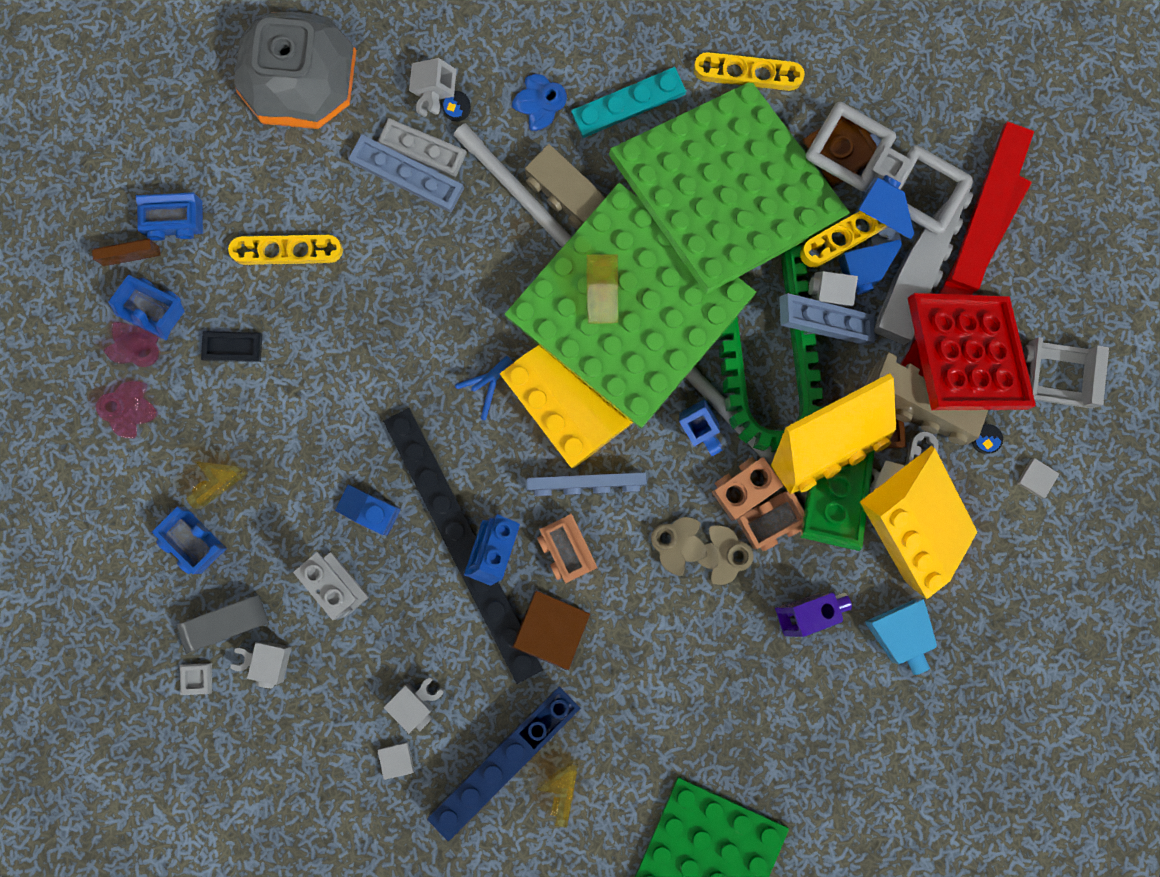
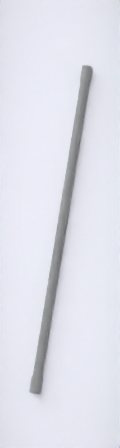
[454,123,807,503]

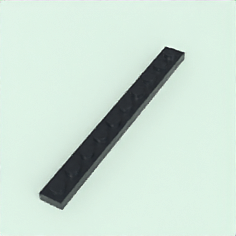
[383,408,544,684]

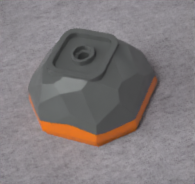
[234,12,357,129]

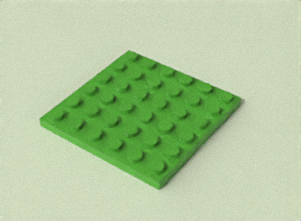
[609,82,850,294]
[504,183,756,429]

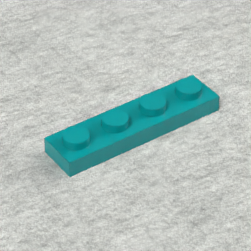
[571,67,687,138]

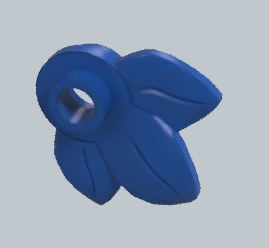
[512,74,567,131]

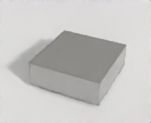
[1017,458,1059,499]
[180,663,212,695]
[378,742,414,780]

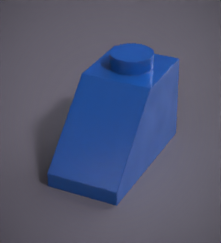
[857,175,914,239]
[838,239,902,295]
[335,484,401,536]

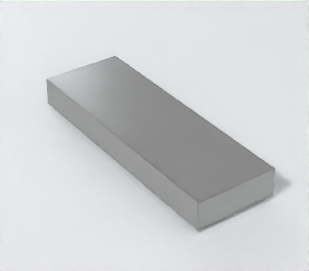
[377,118,467,178]

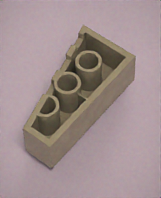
[864,352,988,445]

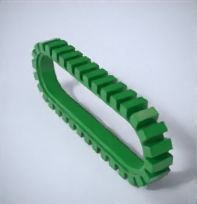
[718,246,823,452]

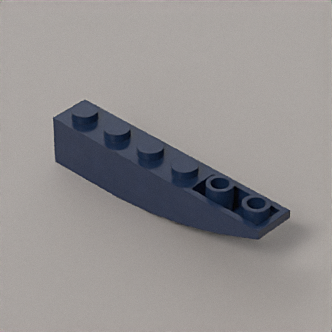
[427,686,581,842]

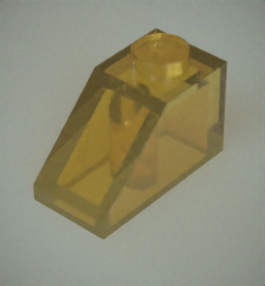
[587,254,618,324]

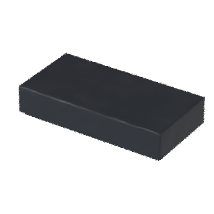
[201,331,262,362]

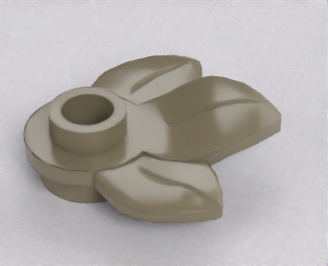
[651,517,708,576]
[697,525,754,585]

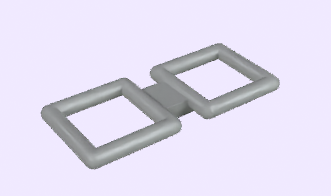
[806,102,972,235]

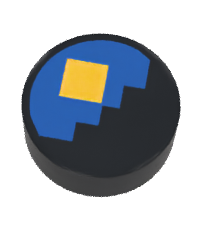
[442,91,471,122]
[972,424,1003,454]

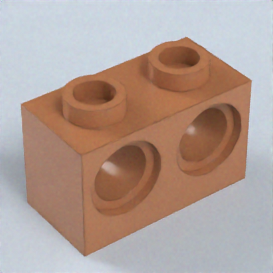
[712,456,784,521]

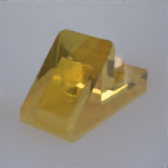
[186,462,248,509]
[537,760,578,828]

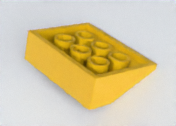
[500,345,633,468]
[771,373,896,495]
[860,446,977,599]

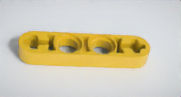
[694,52,805,91]
[800,211,888,268]
[228,235,343,265]

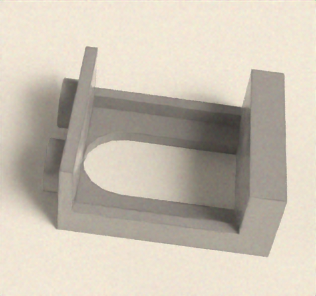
[1023,337,1109,409]
[293,552,369,620]

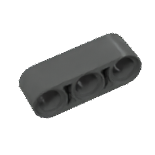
[176,595,269,654]

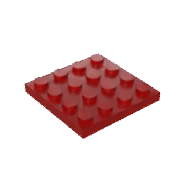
[907,293,1036,410]

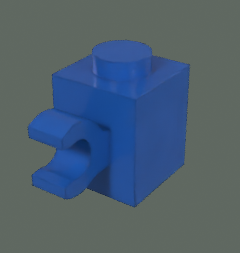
[679,399,722,456]

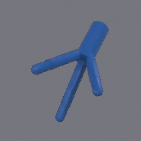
[455,356,513,420]

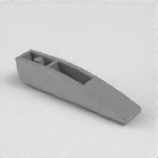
[874,181,974,345]

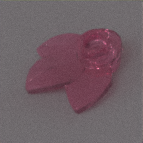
[104,322,159,367]
[96,381,158,439]

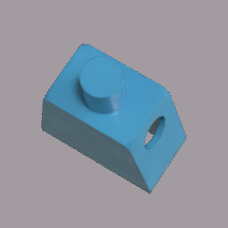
[865,598,937,675]

